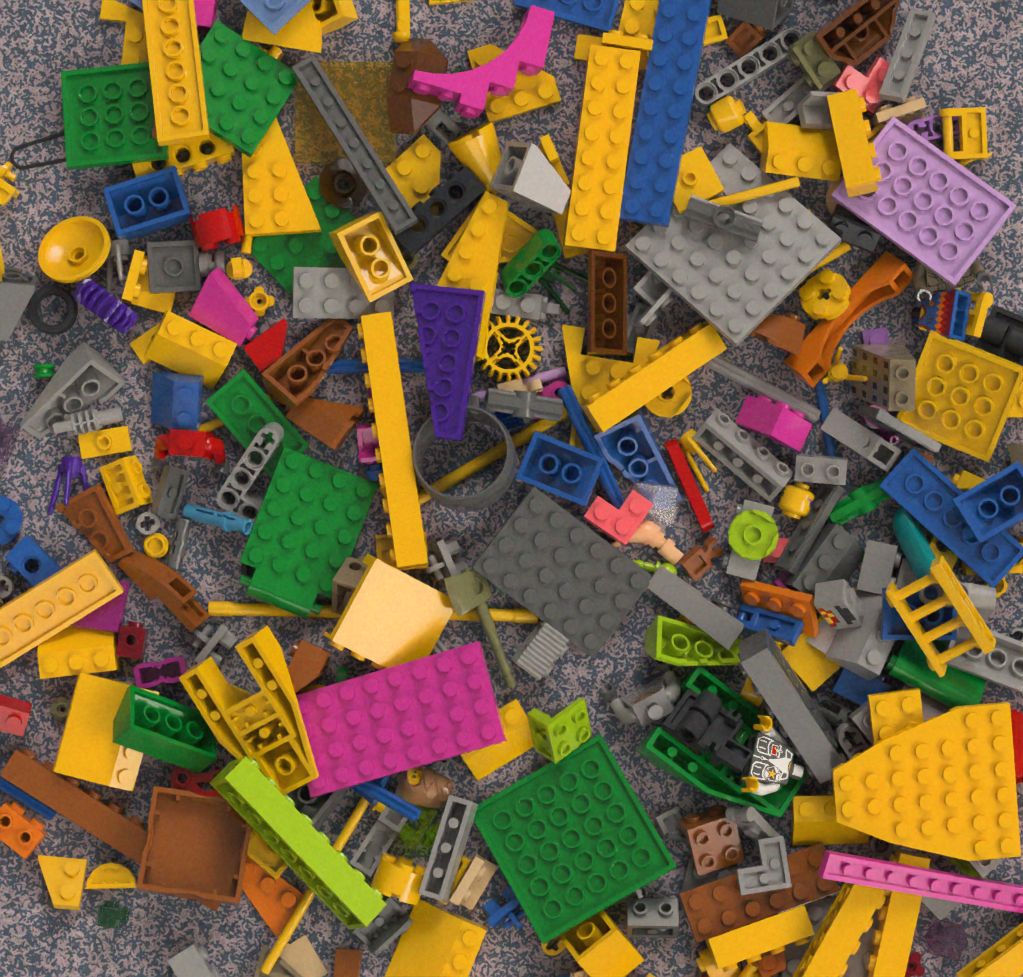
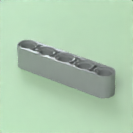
[693,28,802,108]

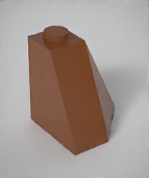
[285,397,365,452]

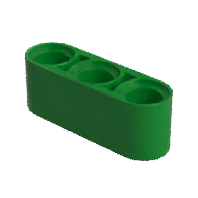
[500,229,561,298]

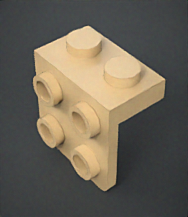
[872,96,935,146]

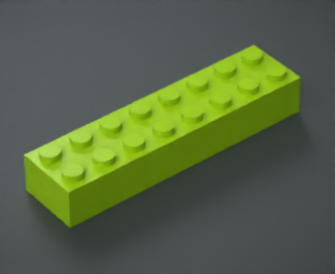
[210,756,387,930]

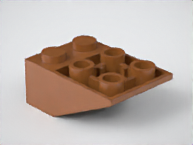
[287,639,333,695]

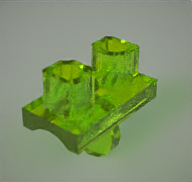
[398,805,440,851]

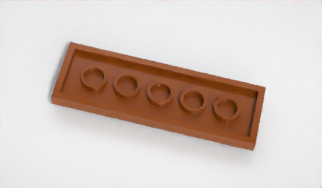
[679,842,840,943]

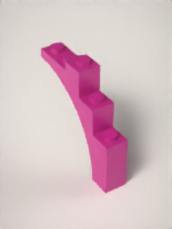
[407,5,555,118]

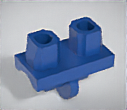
[483,885,526,930]

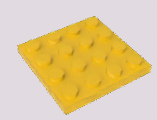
[897,330,1023,463]

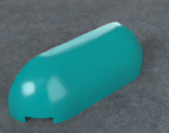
[893,506,936,588]

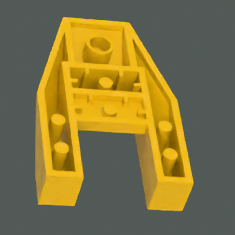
[179,625,319,795]

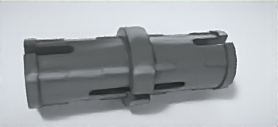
[166,517,192,570]

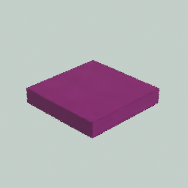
[71,581,130,633]

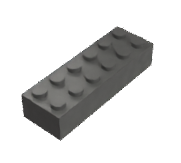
[738,628,846,784]

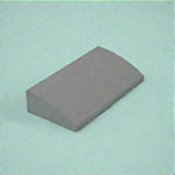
[944,626,1023,694]

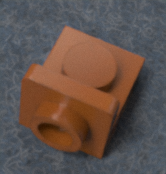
[725,22,768,57]

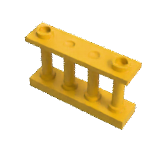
[885,555,996,677]

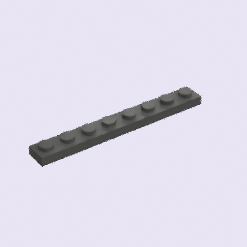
[292,55,418,235]

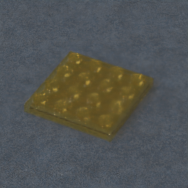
[295,62,396,163]

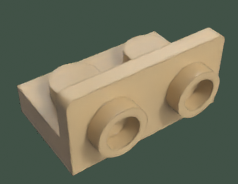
[450,854,497,910]

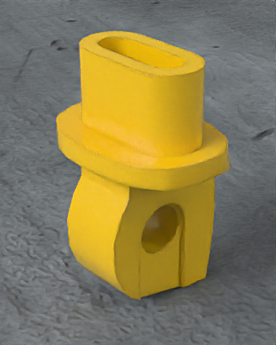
[226,257,252,280]

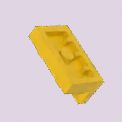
[99,455,153,515]

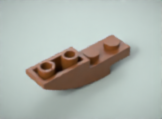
[117,551,210,632]

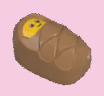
[398,767,453,809]

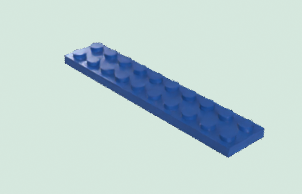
[619,0,712,227]

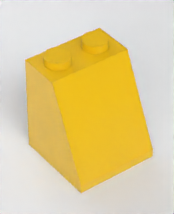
[559,910,644,977]

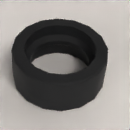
[28,286,78,335]

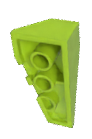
[645,615,743,666]

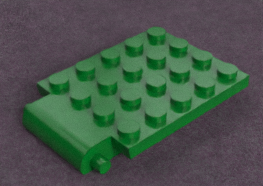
[238,447,378,619]

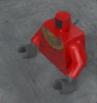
[151,429,230,479]

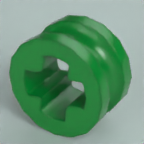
[32,364,56,379]

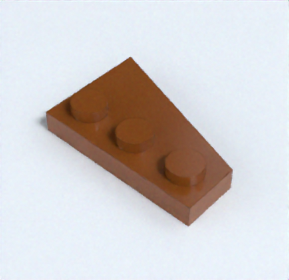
[55,483,135,563]

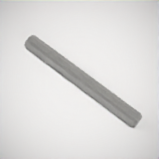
[706,356,821,423]

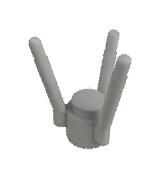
[106,239,135,294]

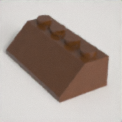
[587,250,627,357]

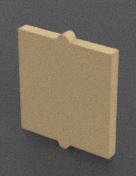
[280,934,328,977]

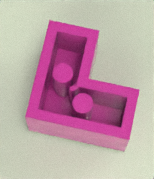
[735,394,813,452]

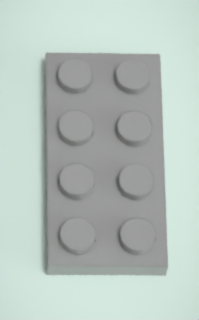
[292,267,394,319]

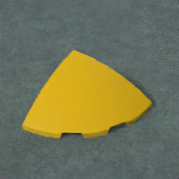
[242,0,322,53]

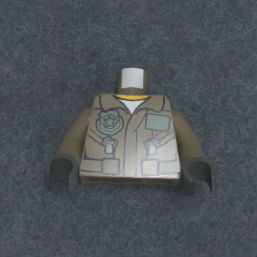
[912,258,993,307]

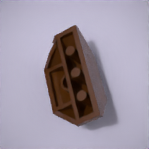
[814,0,900,67]
[387,39,448,134]

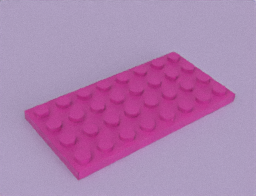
[296,641,507,798]

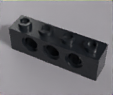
[391,166,487,259]

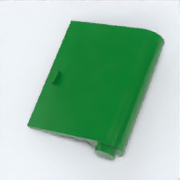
[885,640,986,708]

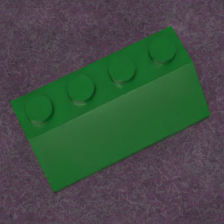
[113,685,216,773]

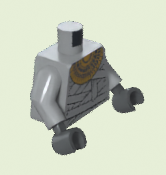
[600,660,681,727]

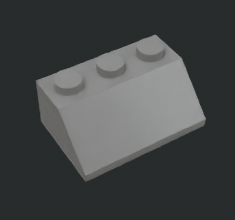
[825,590,895,681]

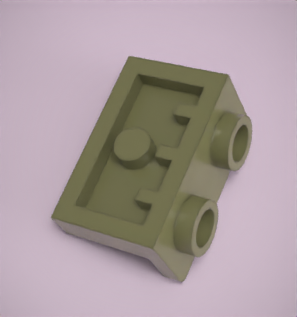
[787,30,841,90]

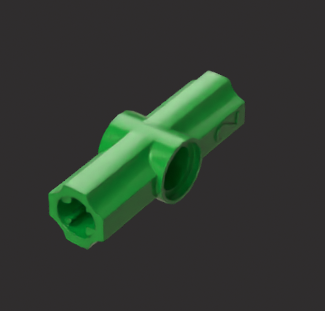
[828,474,891,526]

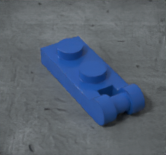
[736,603,804,646]

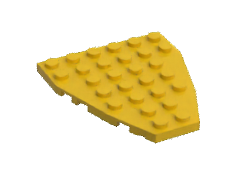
[831,702,1021,861]

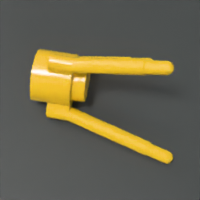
[822,347,868,384]
[678,428,717,492]

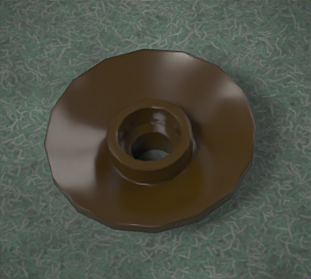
[318,158,368,209]

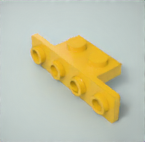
[574,30,653,71]

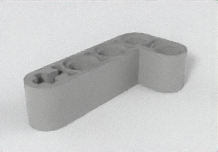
[217,422,284,524]

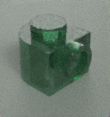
[96,900,130,929]

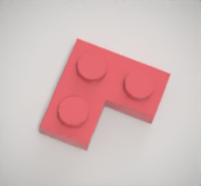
[831,57,890,113]
[583,490,653,547]

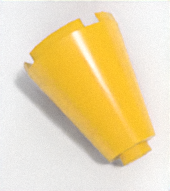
[447,122,502,195]

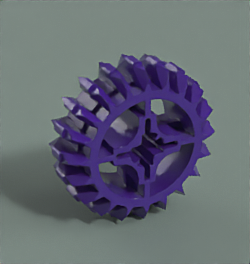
[73,278,138,334]

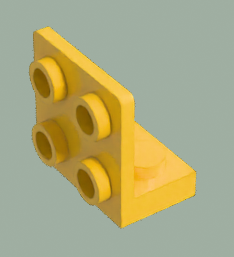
[121,250,176,313]

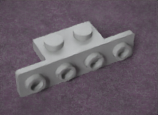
[631,270,673,328]

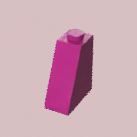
[188,267,259,346]

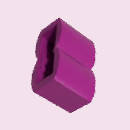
[133,656,189,688]

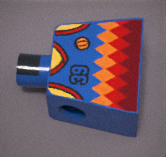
[911,289,972,342]

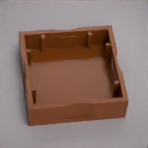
[137,786,252,906]

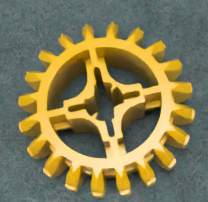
[476,315,543,382]

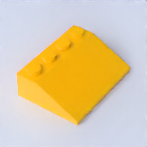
[53,672,159,791]
[384,899,487,977]

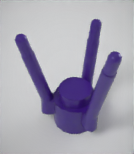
[48,457,89,515]

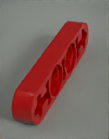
[664,438,715,533]

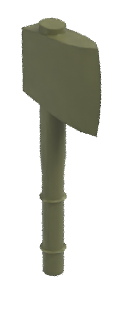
[444,566,517,689]

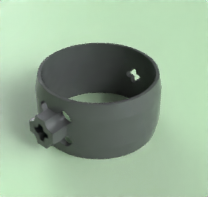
[412,394,517,512]

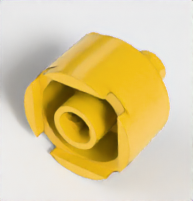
[371,852,426,905]

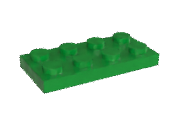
[205,369,310,478]

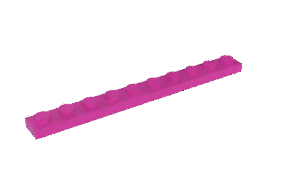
[817,850,1023,913]

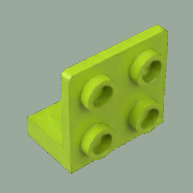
[527,697,592,764]

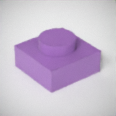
[861,327,890,344]

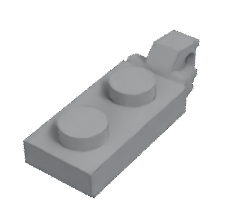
[490,289,560,321]

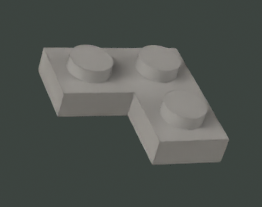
[736,836,792,895]

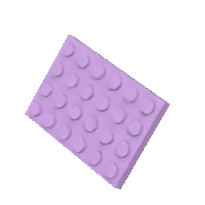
[831,116,1017,287]

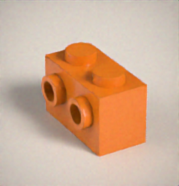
[0,801,48,859]

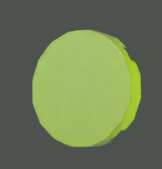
[727,510,779,560]

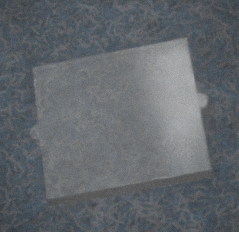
[633,481,678,527]

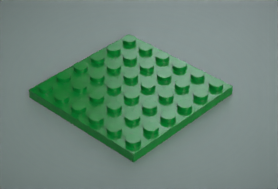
[474,734,677,945]

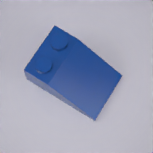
[516,431,605,507]
[952,461,1023,544]
[881,587,957,640]

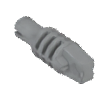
[52,407,124,437]

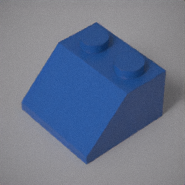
[151,372,204,431]

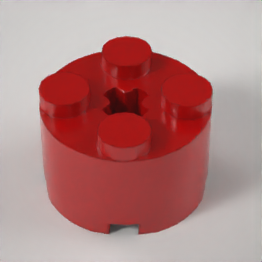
[189,205,245,252]

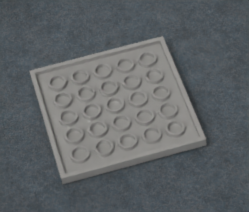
[625,143,841,347]

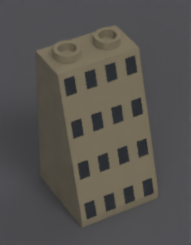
[851,344,916,411]

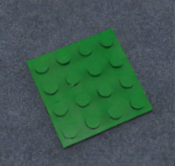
[199,20,299,158]
[61,62,169,170]
[251,176,357,296]

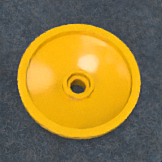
[38,216,111,283]

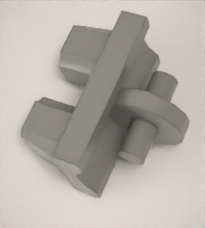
[425,539,468,581]
[192,622,237,665]

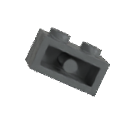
[626,896,679,938]

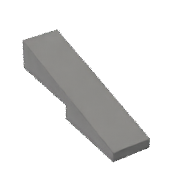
[647,565,744,650]
[349,786,417,879]

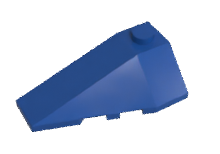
[593,408,683,511]

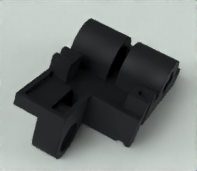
[974,305,1023,366]
[662,688,753,773]

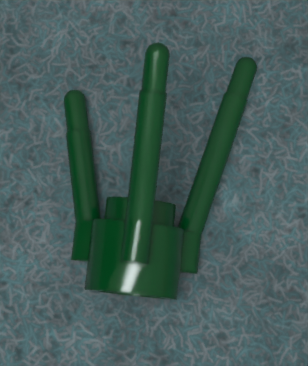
[538,261,588,314]

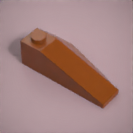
[749,312,805,355]
[261,318,353,407]

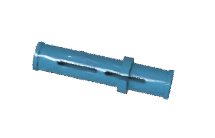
[183,503,253,535]

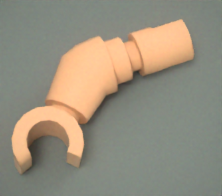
[597,519,684,565]

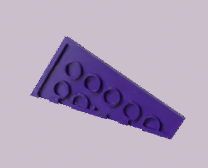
[410,283,486,442]

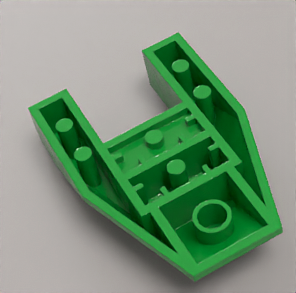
[636,666,807,818]

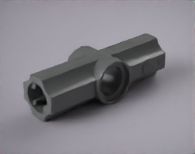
[684,195,763,242]
[484,388,563,421]

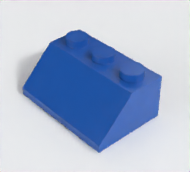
[103,166,193,240]

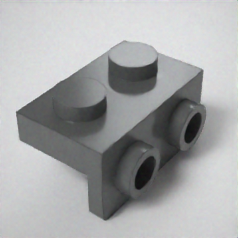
[351,895,413,956]

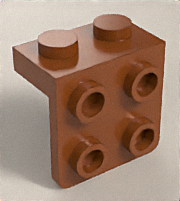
[677,805,744,875]

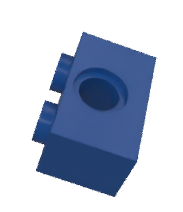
[5,535,63,588]

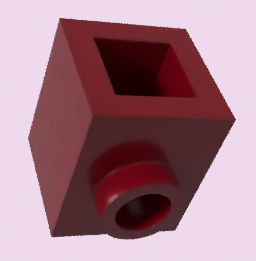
[116,621,149,659]

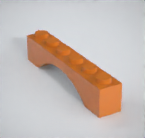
[784,251,913,388]

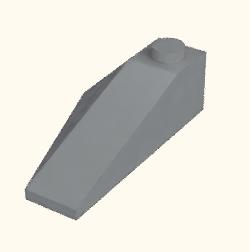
[20,342,126,439]

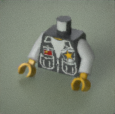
[739,715,804,796]

